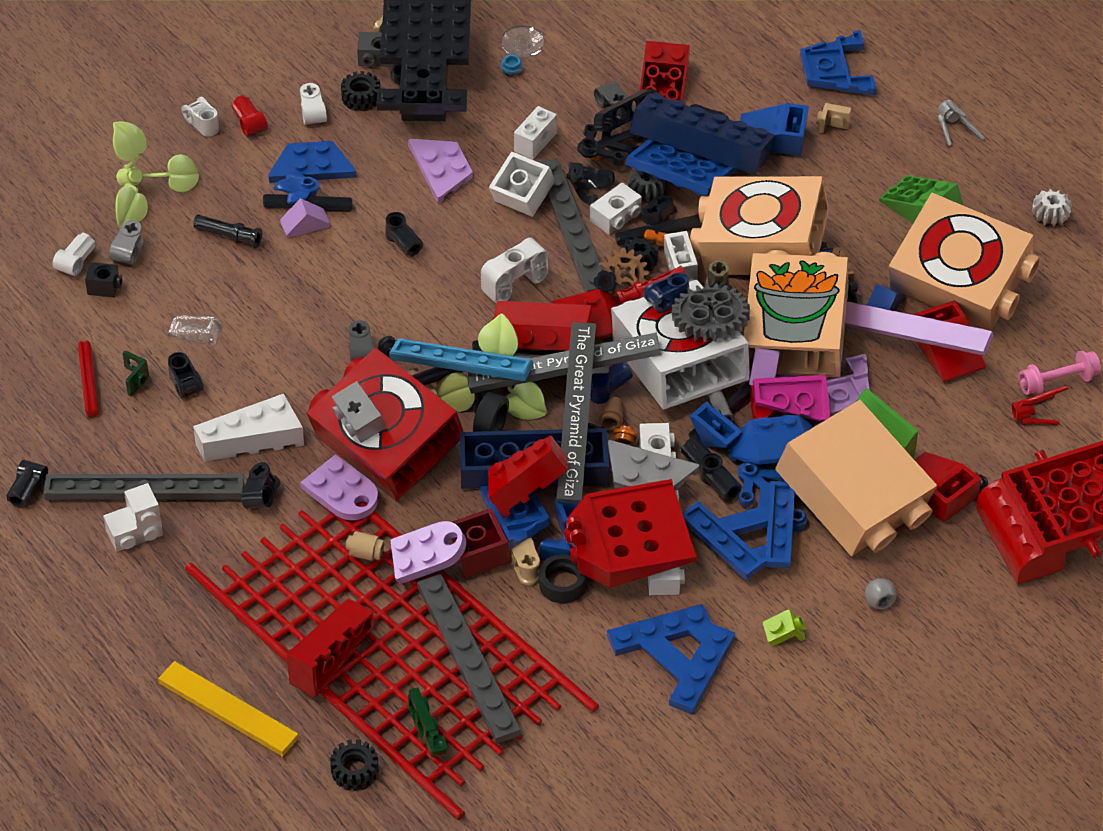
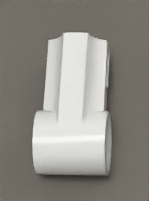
[53,232,96,276]

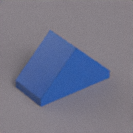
[867,284,906,311]
[690,401,743,448]

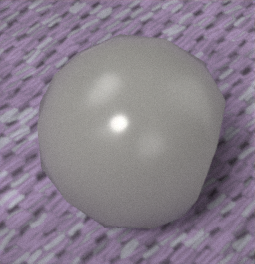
[865,578,897,610]

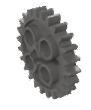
[672,284,750,342]

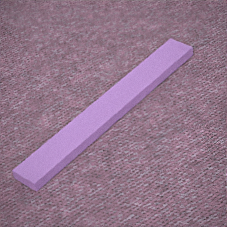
[845,302,994,356]

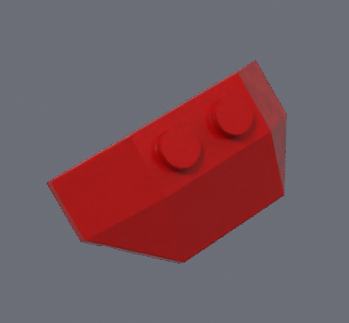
[552,289,621,340]

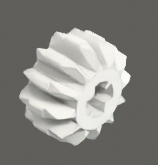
[1032,189,1072,227]

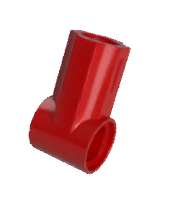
[231,95,268,137]

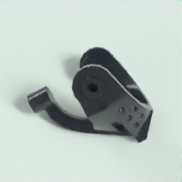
[567,162,615,206]

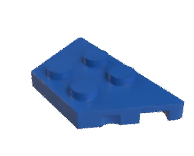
[268,141,356,183]
[480,486,549,548]

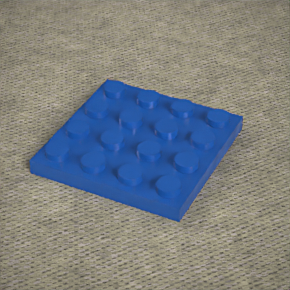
[626,139,738,196]

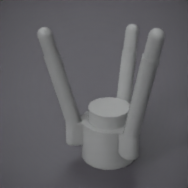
[937,100,985,146]

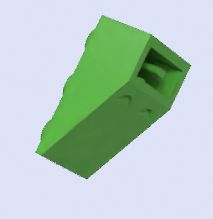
[879,175,964,224]

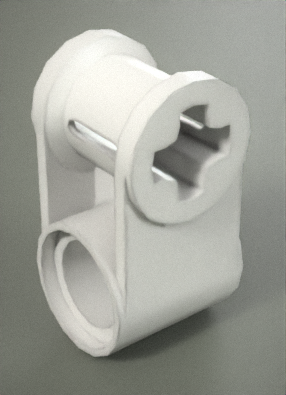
[300,83,327,125]
[181,97,219,137]

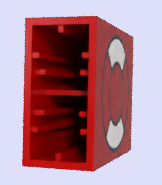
[306,347,464,502]

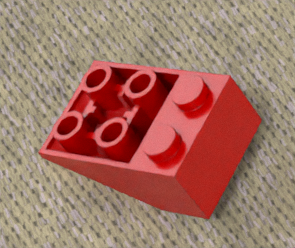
[640,40,690,102]
[913,301,986,383]
[914,451,982,522]

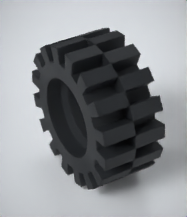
[341,71,381,111]
[330,739,379,791]

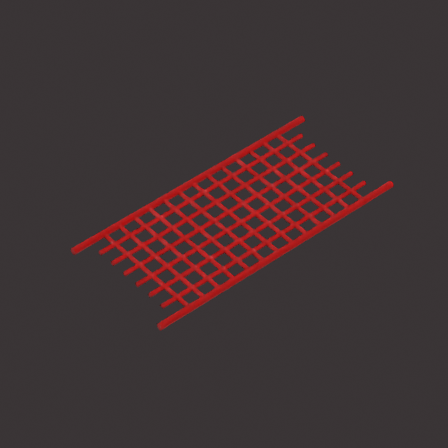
[185,501,599,820]

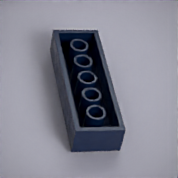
[630,93,774,175]
[460,428,609,489]

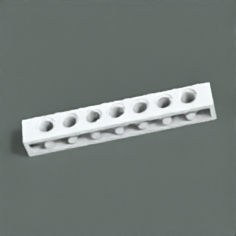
[639,423,685,595]

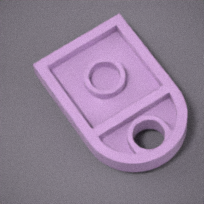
[300,454,378,520]
[390,521,466,584]

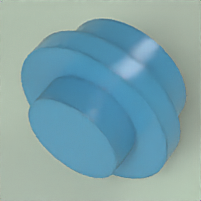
[501,55,523,75]

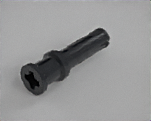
[193,214,263,248]

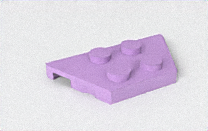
[408,139,473,204]

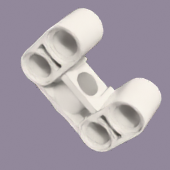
[481,238,549,304]

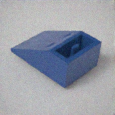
[740,103,809,156]

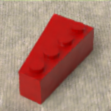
[286,598,374,698]

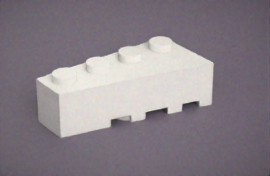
[193,394,304,462]

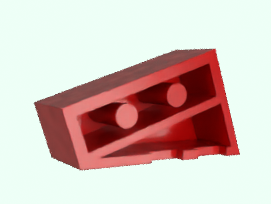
[488,436,568,518]

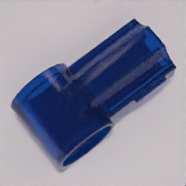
[590,362,633,404]

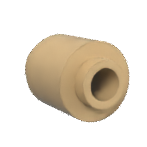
[346,531,385,561]

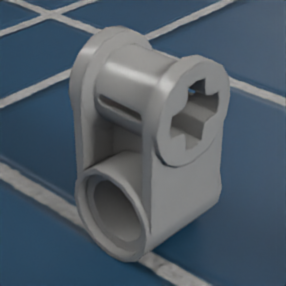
[109,220,144,265]

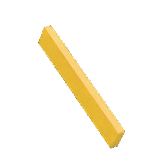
[158,661,299,757]

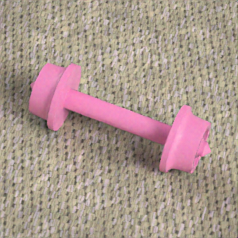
[1019,351,1101,395]

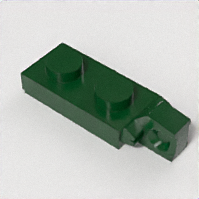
[407,687,447,758]

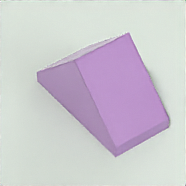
[280,198,330,238]
[749,348,779,385]

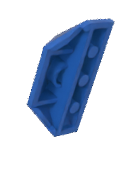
[727,415,814,464]

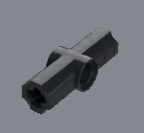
[681,437,742,501]

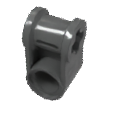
[594,81,629,119]
[349,320,374,361]

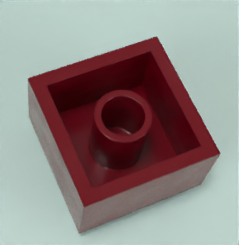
[448,508,512,578]

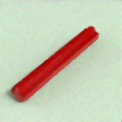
[78,340,99,418]

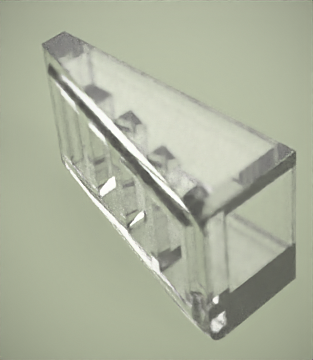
[167,316,222,345]

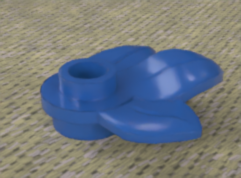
[274,173,320,204]

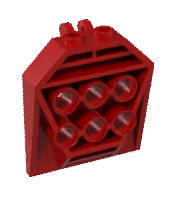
[564,479,697,588]

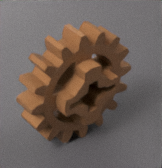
[597,248,649,297]

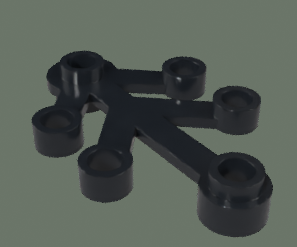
[577,118,644,166]

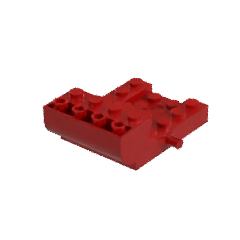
[976,441,1103,585]

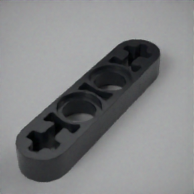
[593,89,658,132]

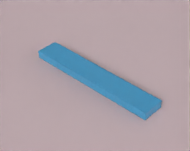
[389,338,533,381]

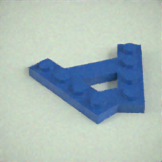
[682,481,795,581]
[607,604,735,715]

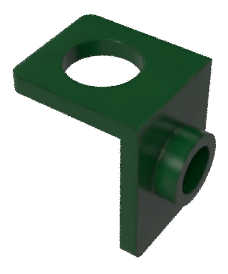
[122,350,149,396]

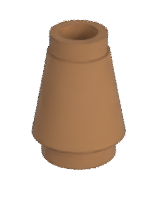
[599,397,623,431]

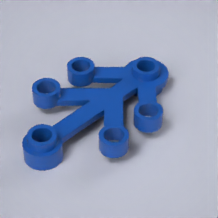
[737,462,807,532]

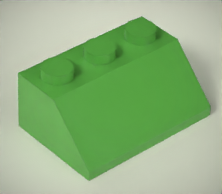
[856,388,919,459]

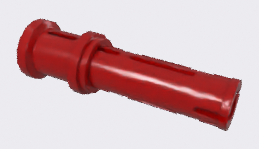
[616,265,685,305]

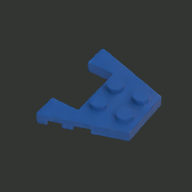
[800,30,876,95]

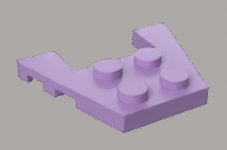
[778,354,869,417]

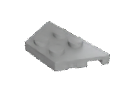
[608,440,699,490]

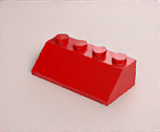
[493,301,592,352]

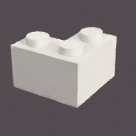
[103,483,163,552]

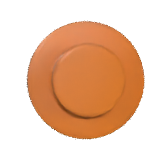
[613,426,638,445]

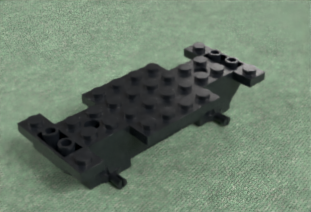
[377,0,471,121]

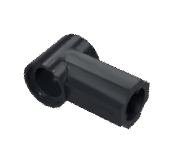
[385,212,423,257]
[6,459,48,508]

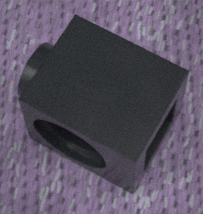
[85,262,123,298]

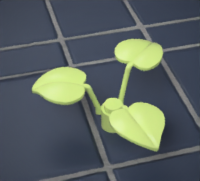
[113,121,199,228]
[436,313,547,420]

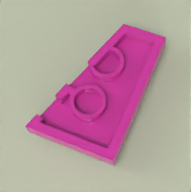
[753,375,830,422]

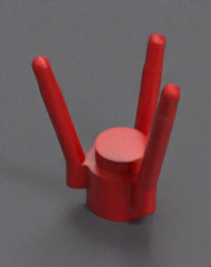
[1011,385,1068,425]

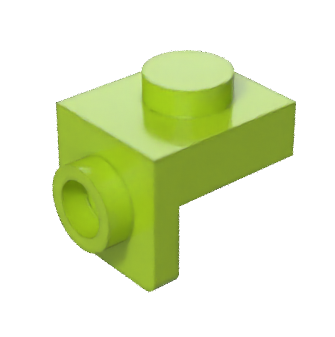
[763,609,806,646]

